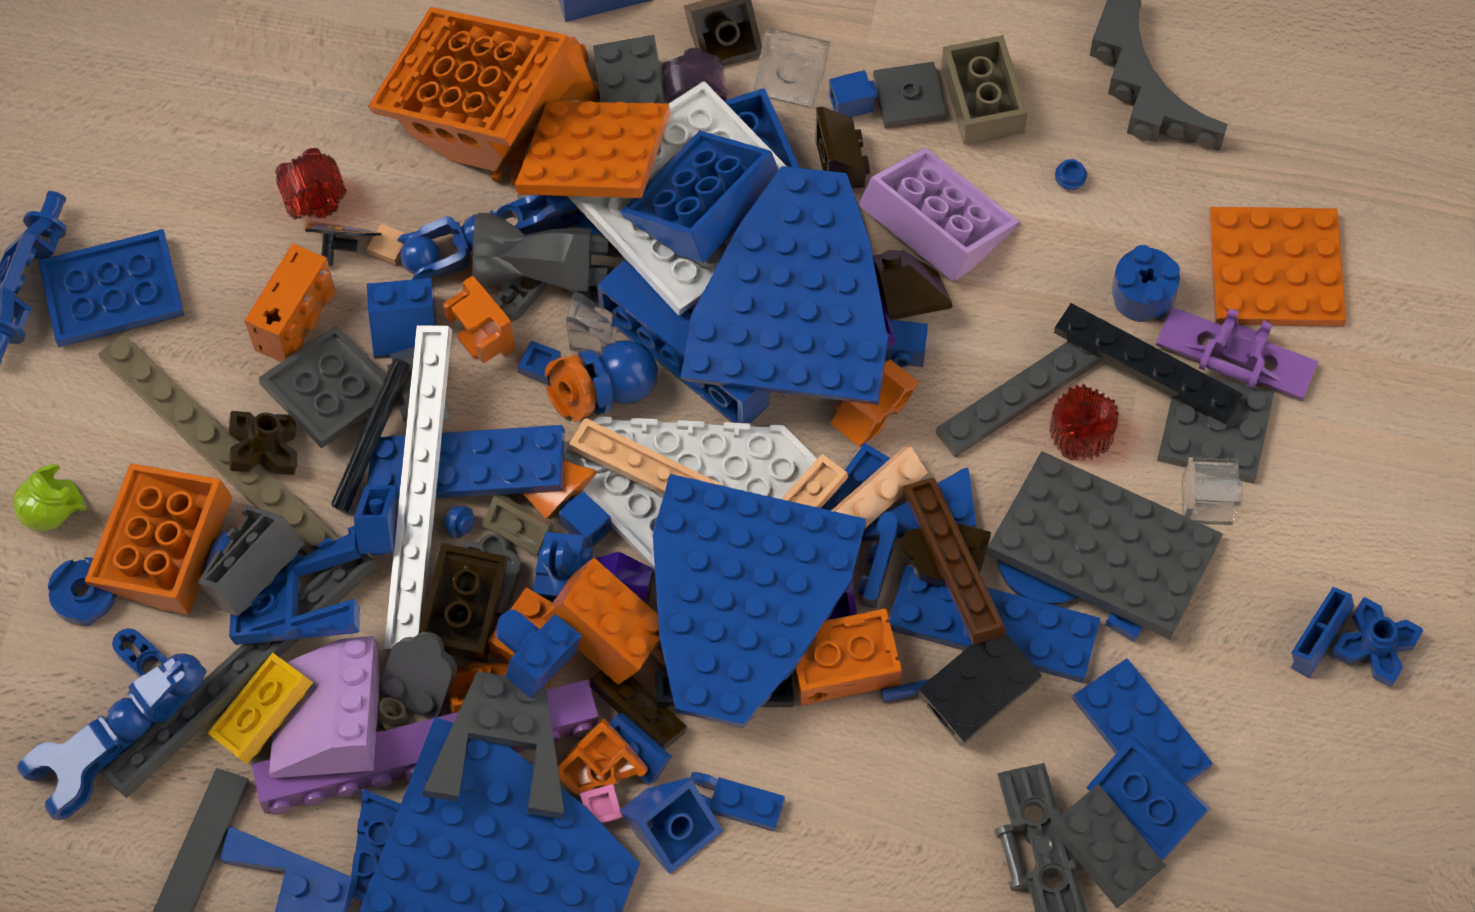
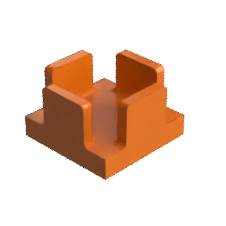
[443,275,516,363]

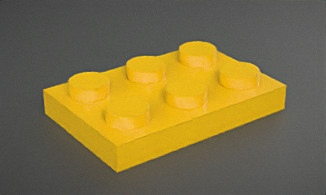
[208,652,313,764]

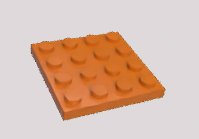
[515,101,671,198]
[1209,207,1346,327]

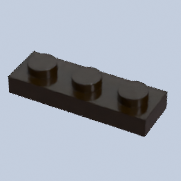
[589,670,687,749]

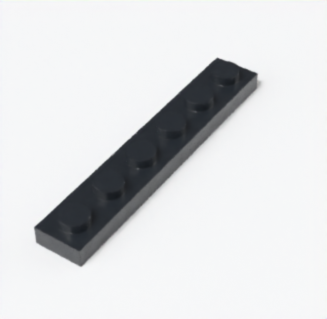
[1054,303,1243,425]

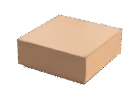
[367,224,406,265]

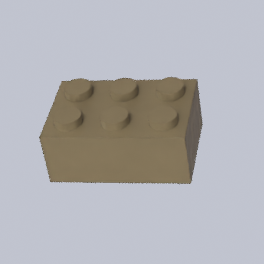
[941,35,1027,145]

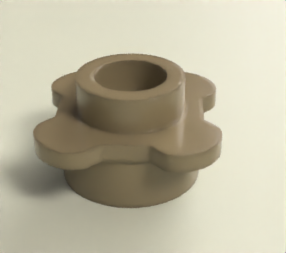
[377,697,409,731]

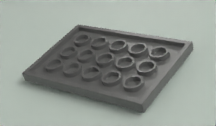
[986,451,1223,640]

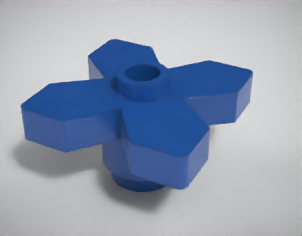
[1332,597,1423,687]

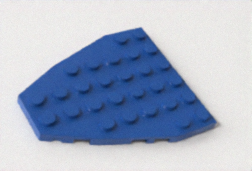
[681,166,888,405]
[653,474,866,728]
[359,716,639,912]

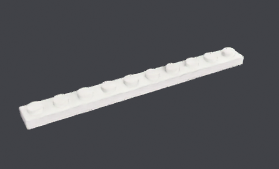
[384,325,452,652]

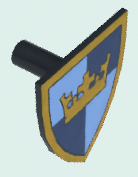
[305,221,382,266]

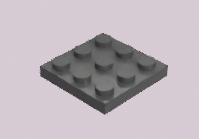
[259,325,386,449]
[1157,378,1274,484]

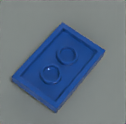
[1086,736,1211,860]

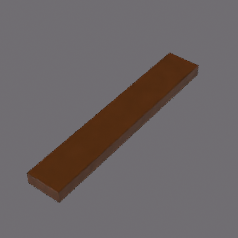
[903,477,1006,645]

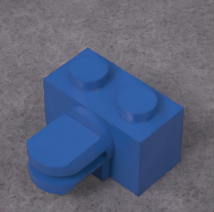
[533,532,593,603]
[495,610,581,698]

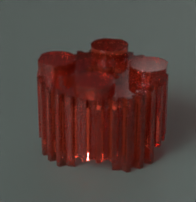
[275,148,347,220]
[1049,384,1119,460]

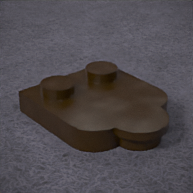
[901,523,991,588]

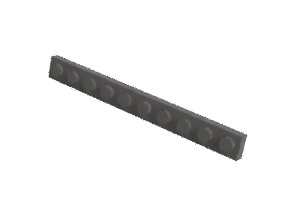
[101,554,377,798]

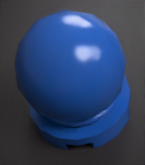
[578,340,658,415]

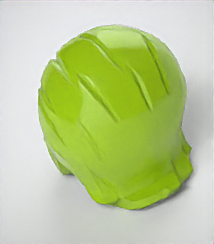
[12,464,87,532]

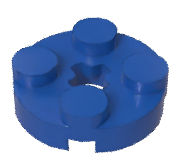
[48,557,117,626]

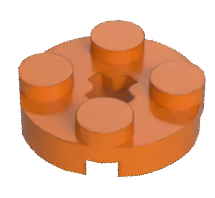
[545,355,597,422]

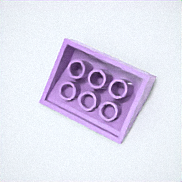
[859,147,1020,281]
[269,636,381,778]

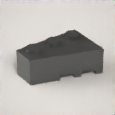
[198,505,305,616]

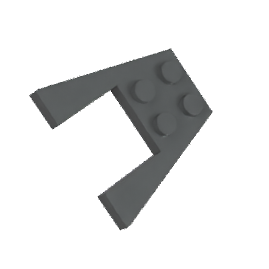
[423,671,564,819]

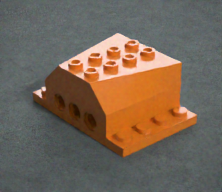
[368,7,580,171]

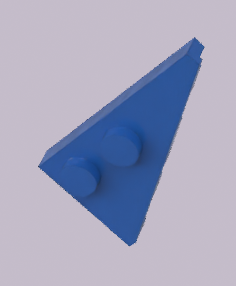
[862,468,977,541]

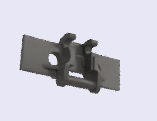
[995,763,1087,912]

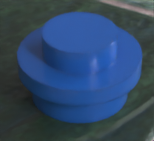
[1055,159,1087,190]
[444,506,474,538]

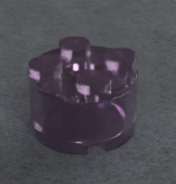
[661,48,728,104]

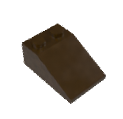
[418,543,508,663]

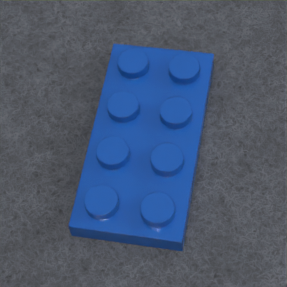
[1072,658,1213,785]

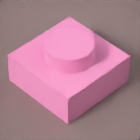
[580,784,623,824]

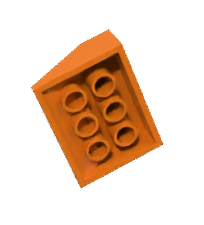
[85,463,233,615]

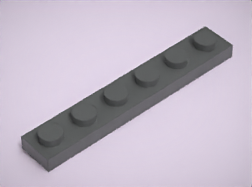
[936,341,1103,457]

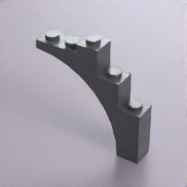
[1090,0,1228,150]

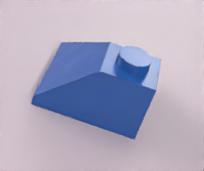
[620,777,723,874]

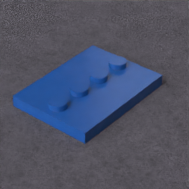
[38,229,185,348]

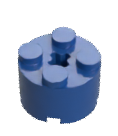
[1111,245,1180,322]

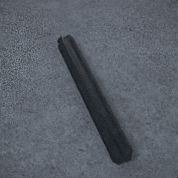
[331,359,410,512]

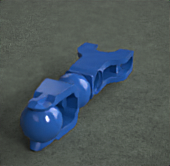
[397,195,582,280]
[17,653,207,820]

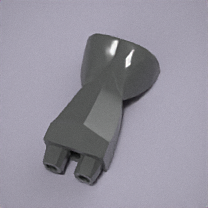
[472,213,609,292]

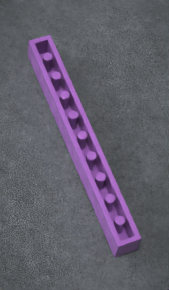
[252,679,599,814]

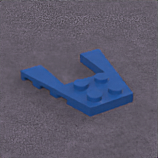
[229,525,361,645]
[220,827,356,912]

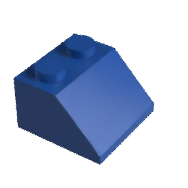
[367,278,437,358]

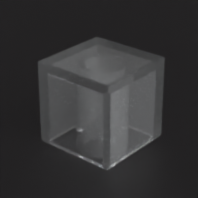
[1182,457,1242,525]

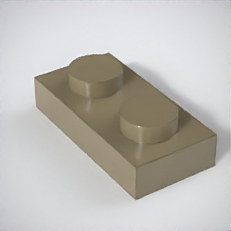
[482,494,554,556]

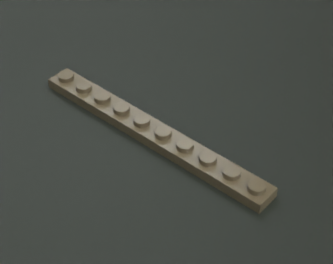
[98,333,339,556]

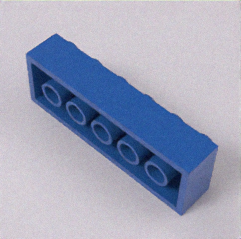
[597,260,769,424]

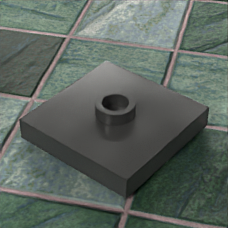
[873,62,946,128]

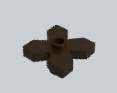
[229,411,297,475]

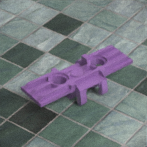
[1156,307,1318,401]

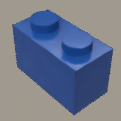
[354,485,399,556]

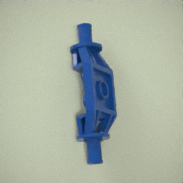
[0,191,67,364]

